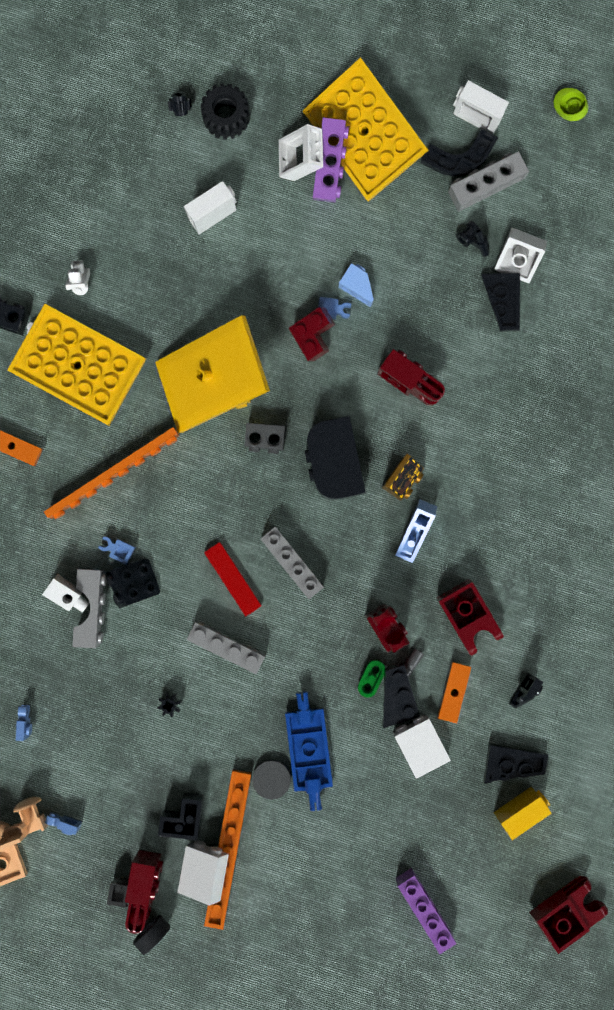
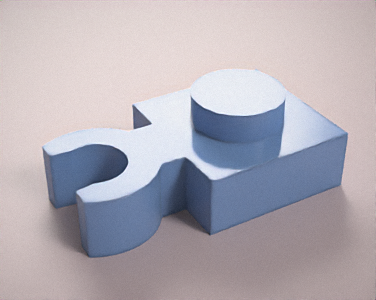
[318,297,351,320]
[98,537,136,565]
[16,705,32,741]
[45,812,82,835]

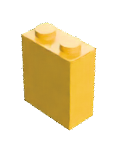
[493,787,552,840]

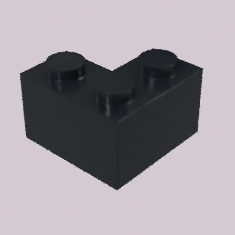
[158,793,204,840]

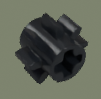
[167,92,192,116]
[157,692,182,717]

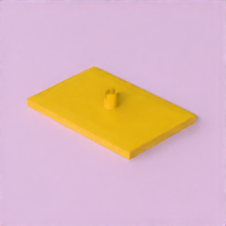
[302,57,429,202]
[7,304,146,426]
[155,315,270,433]

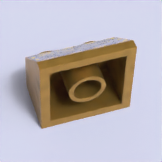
[382,454,424,501]

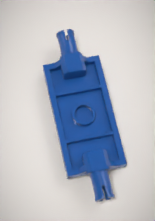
[285,691,333,811]

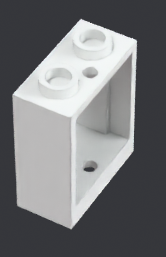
[453,80,509,135]
[278,124,323,181]

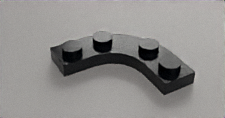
[420,129,498,176]

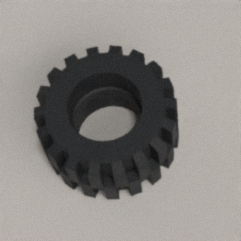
[201,83,250,140]

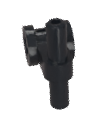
[456,221,489,257]

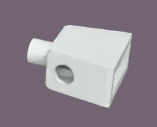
[42,574,89,613]

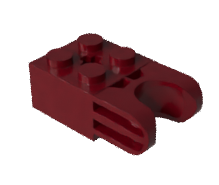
[377,349,445,406]
[436,579,504,656]
[365,604,410,653]
[125,850,164,934]
[529,876,608,954]

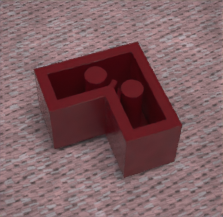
[289,307,336,361]

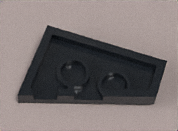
[481,273,520,332]
[382,662,420,728]
[483,744,548,784]

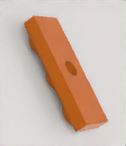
[0,430,43,466]
[437,662,471,724]

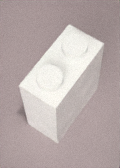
[184,181,237,234]
[393,715,451,779]
[177,841,229,906]

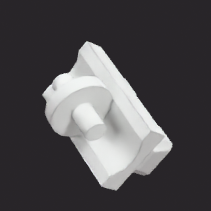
[65,260,90,295]

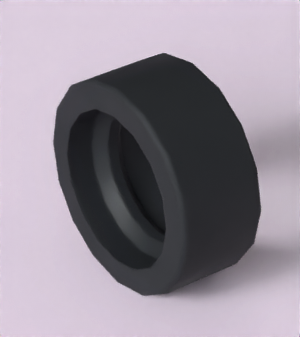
[133,915,171,955]

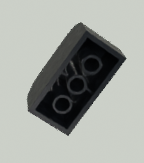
[304,416,366,501]

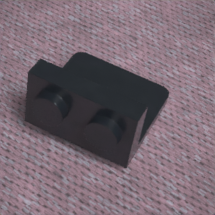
[106,558,160,609]

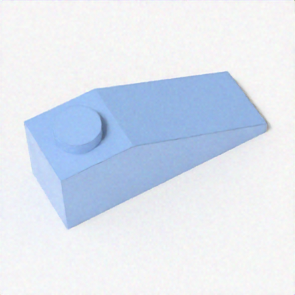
[395,499,437,563]

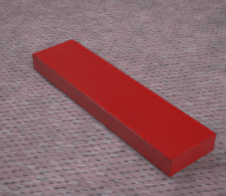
[204,542,262,617]

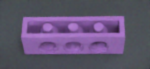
[313,117,349,203]
[396,868,456,954]

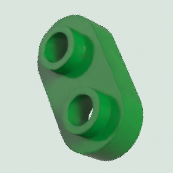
[358,660,385,698]

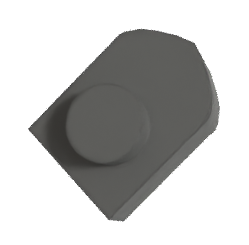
[107,877,129,907]

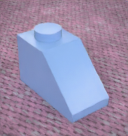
[339,263,374,307]

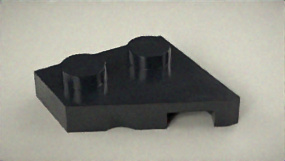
[509,673,543,708]

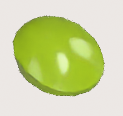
[553,88,589,121]

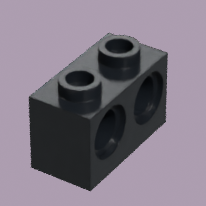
[0,298,30,335]

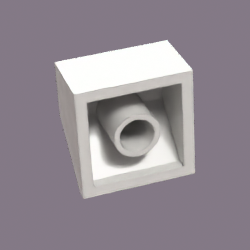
[494,227,547,283]

